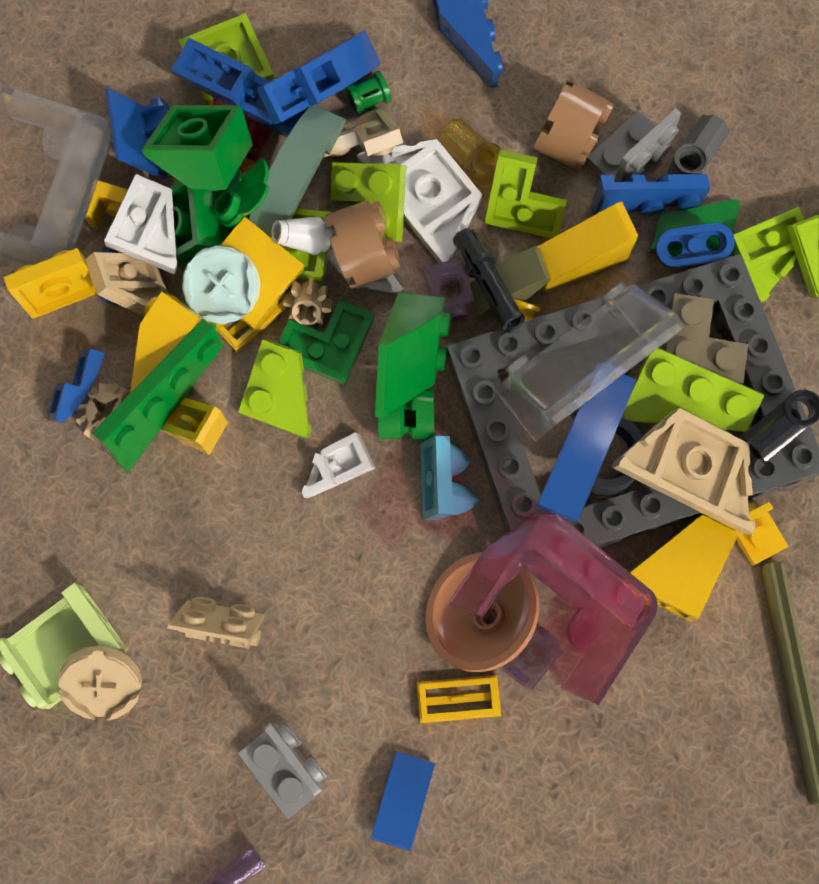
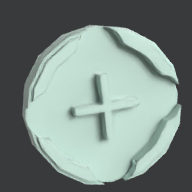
[182,245,261,324]

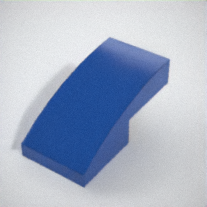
[47,349,105,423]
[371,751,435,851]

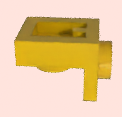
[82,180,128,229]
[730,501,789,566]

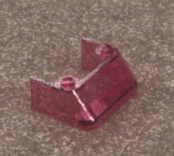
[449,513,658,706]

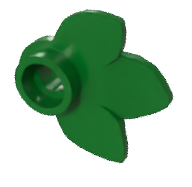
[213,158,269,228]

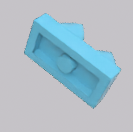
[420,436,480,520]

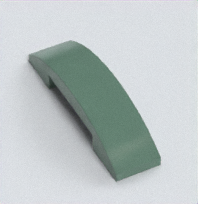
[249,105,346,247]

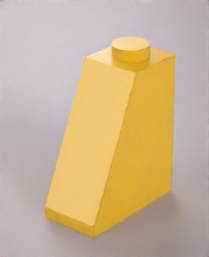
[537,201,638,294]
[619,515,739,622]

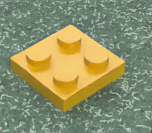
[3,248,97,319]

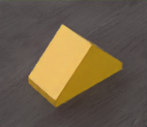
[161,398,228,455]

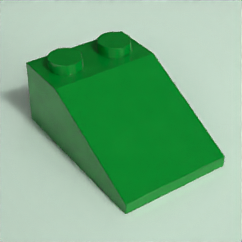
[375,292,451,418]

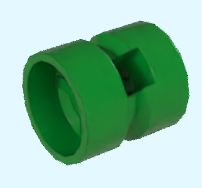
[378,389,434,440]

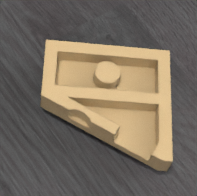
[85,252,168,317]

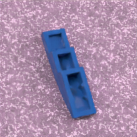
[171,38,310,137]
[537,364,637,524]

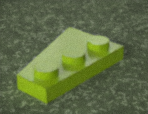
[622,344,765,432]

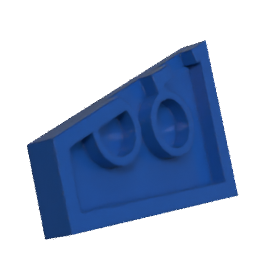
[591,174,710,216]

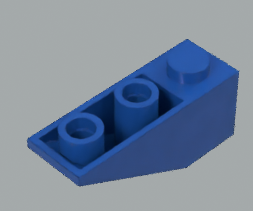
[433,0,503,88]

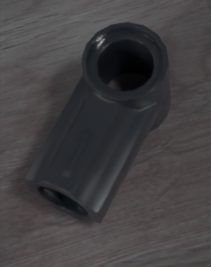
[740,389,819,463]

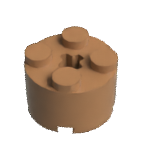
[533,80,614,171]
[325,199,401,289]

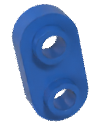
[655,223,735,268]

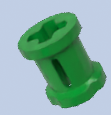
[346,71,392,116]

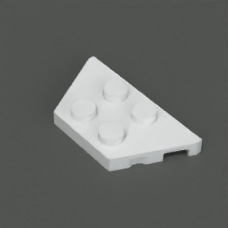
[357,139,482,269]

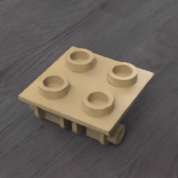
[167,597,265,649]

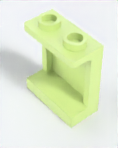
[0,583,128,709]

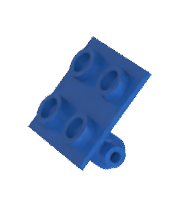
[105,88,170,179]

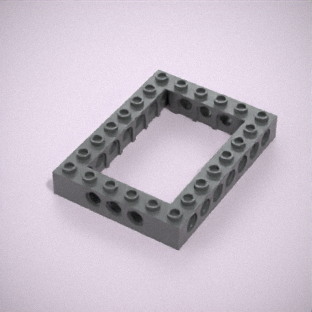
[447,254,819,572]

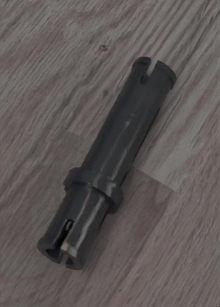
[453,228,525,332]

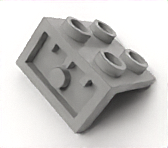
[586,108,682,182]
[238,722,327,820]

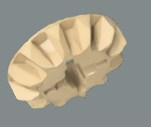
[76,383,130,443]

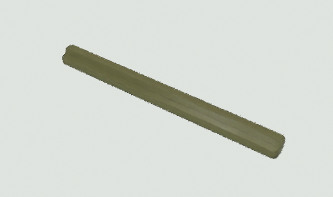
[761,562,819,806]

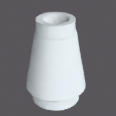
[271,216,332,255]

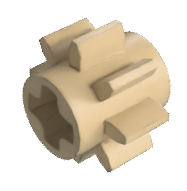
[283,278,332,326]

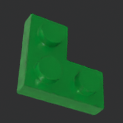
[278,299,375,385]

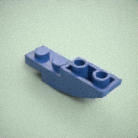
[257,30,381,124]

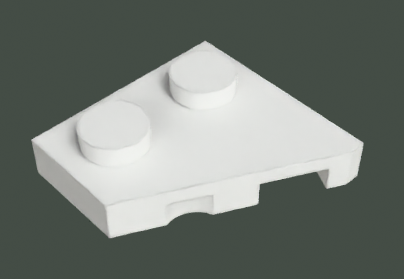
[104,174,177,274]

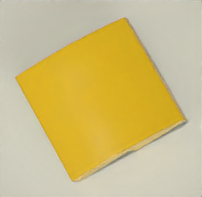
[221,217,305,330]

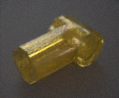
[437,118,502,189]

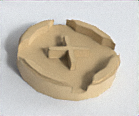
[58,646,142,720]

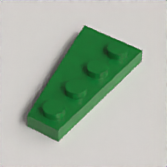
[92,319,223,473]

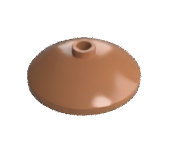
[425,552,540,672]

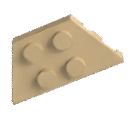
[612,408,755,535]

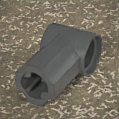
[667,114,730,174]

